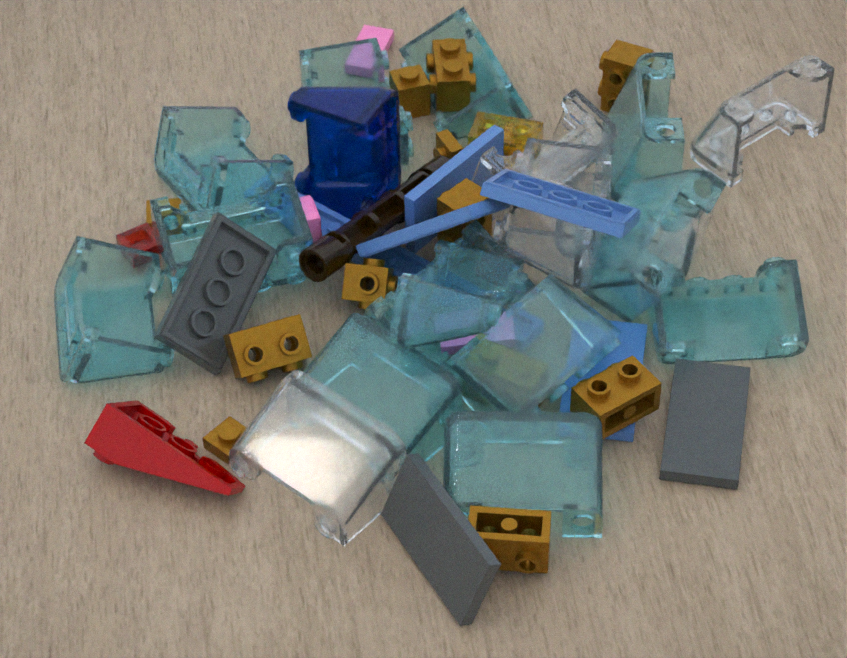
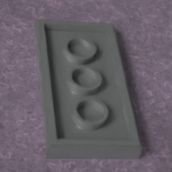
[153,212,277,375]
[659,358,751,489]
[381,453,501,626]

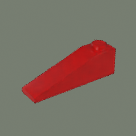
[84,400,245,496]

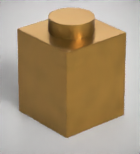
[389,64,431,121]

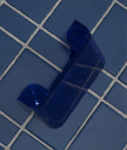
[287,86,401,220]

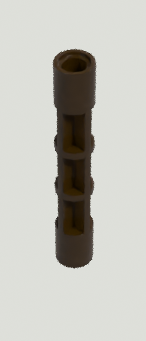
[299,156,450,282]

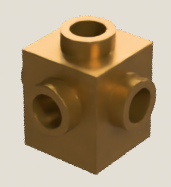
[342,258,398,311]

